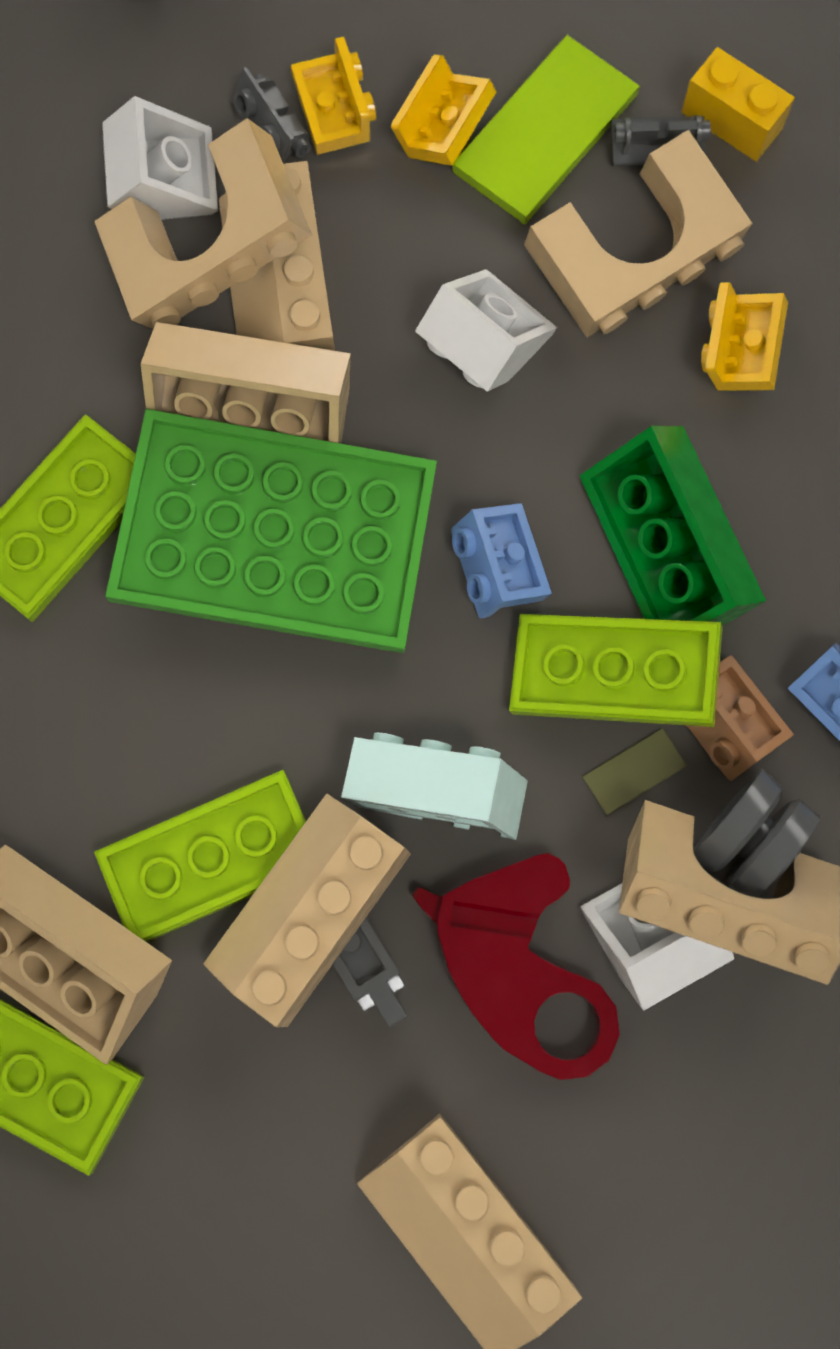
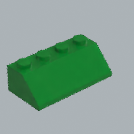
[579,426,767,625]

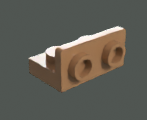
[685,655,794,781]

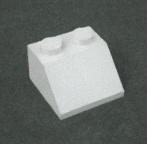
[102,96,218,220]
[415,269,557,392]
[580,883,734,1011]

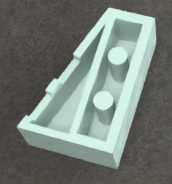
[341,732,528,840]

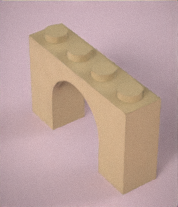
[94,118,312,329]
[524,130,753,338]
[619,800,840,985]

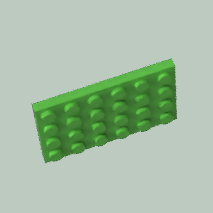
[105,409,437,654]

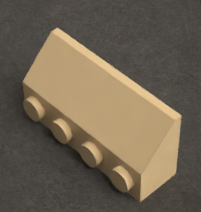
[218,161,335,351]
[141,322,351,444]
[203,794,411,1027]
[0,845,172,1065]
[357,1113,582,1349]

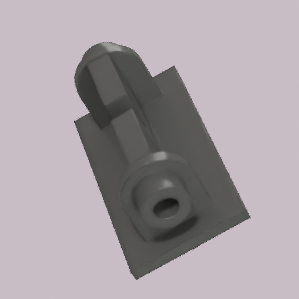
[232,67,311,164]
[611,115,711,166]

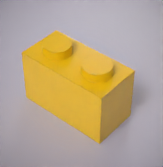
[681,47,795,162]

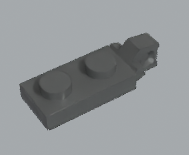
[333,918,408,1028]

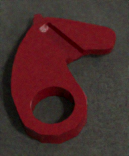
[412,853,620,1080]

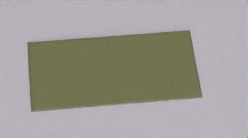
[582,728,687,815]

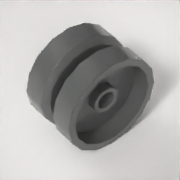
[693,769,821,898]

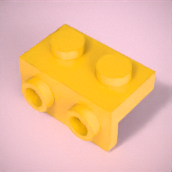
[291,36,376,155]
[391,54,497,166]
[701,282,788,391]

